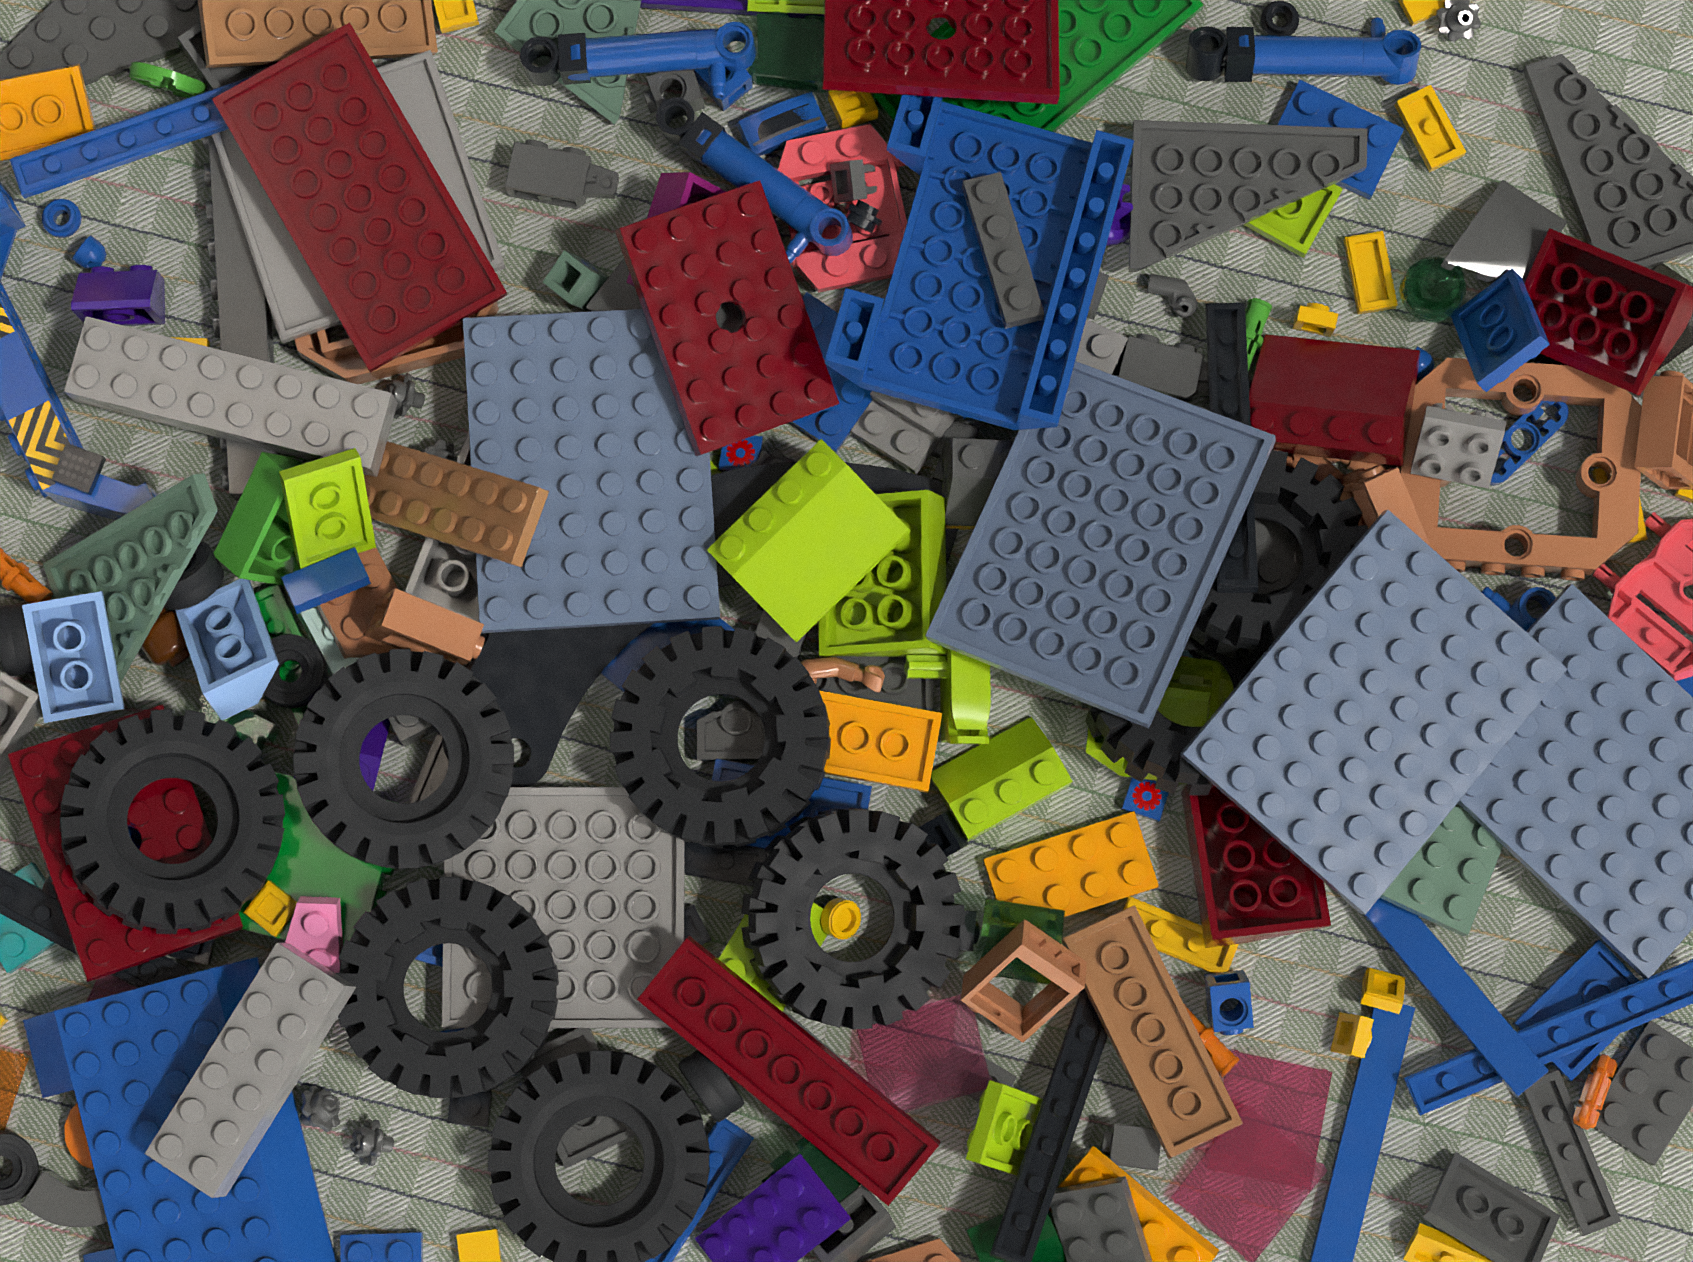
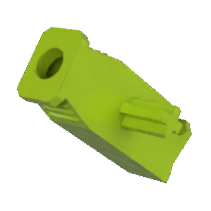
[904,648,991,745]

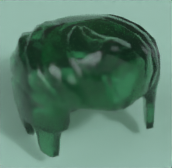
[1398,256,1467,323]

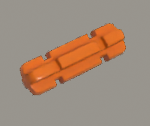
[1573,1054,1617,1130]

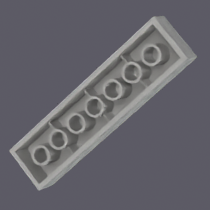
[64,316,398,477]

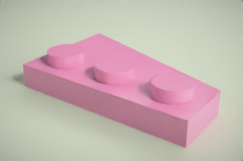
[285,896,343,973]

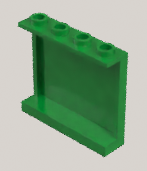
[238,772,398,945]

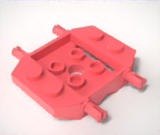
[778,124,907,293]
[1593,512,1693,681]

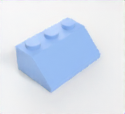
[175,579,279,720]
[22,591,125,723]

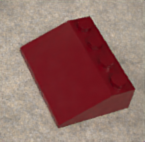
[1524,228,1693,396]
[1249,334,1421,466]
[1181,784,1331,948]

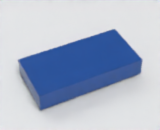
[281,547,371,614]

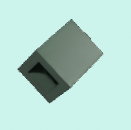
[543,250,609,310]

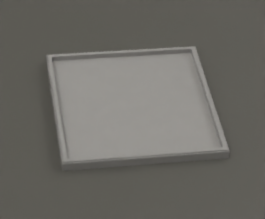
[212,50,506,343]

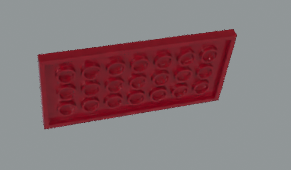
[212,22,508,373]

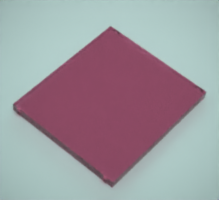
[856,994,992,1113]
[1207,1050,1332,1190]
[1171,1104,1328,1262]

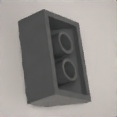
[942,438,1014,526]

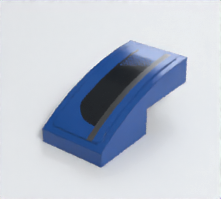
[736,92,827,156]

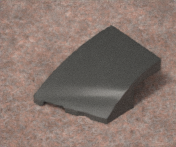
[1441,180,1567,283]

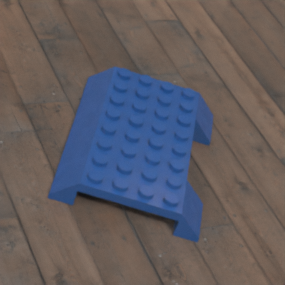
[824,95,1134,430]
[23,957,337,1262]

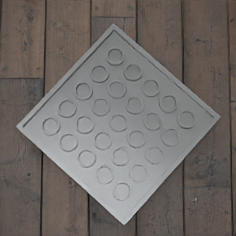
[442,787,685,1028]

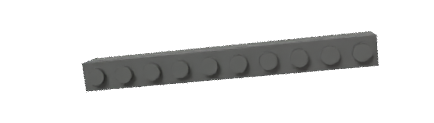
[202,135,280,501]

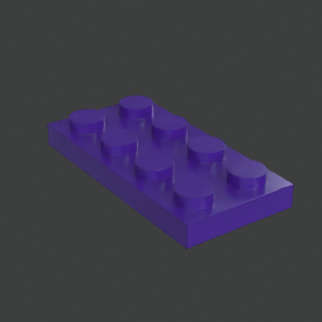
[695,1154,851,1262]

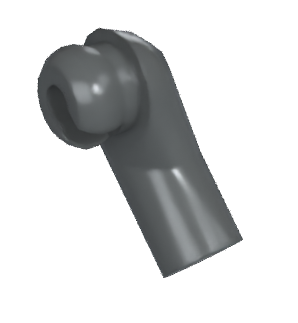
[1147,273,1197,318]

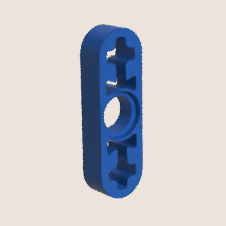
[1490,401,1569,486]

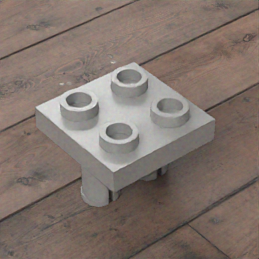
[1410,403,1506,489]

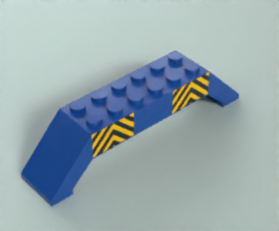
[0,182,158,520]

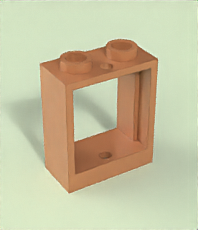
[1634,371,1693,490]
[1340,465,1431,547]
[365,588,485,665]
[961,919,1087,1042]

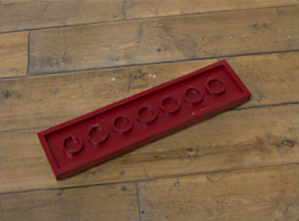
[637,935,941,1206]

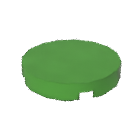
[129,62,207,98]

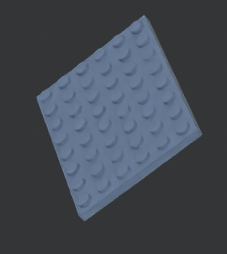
[463,309,720,633]
[925,361,1276,728]
[1179,510,1567,915]
[1458,584,1693,979]

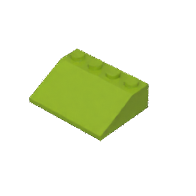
[707,439,911,642]
[819,490,947,657]

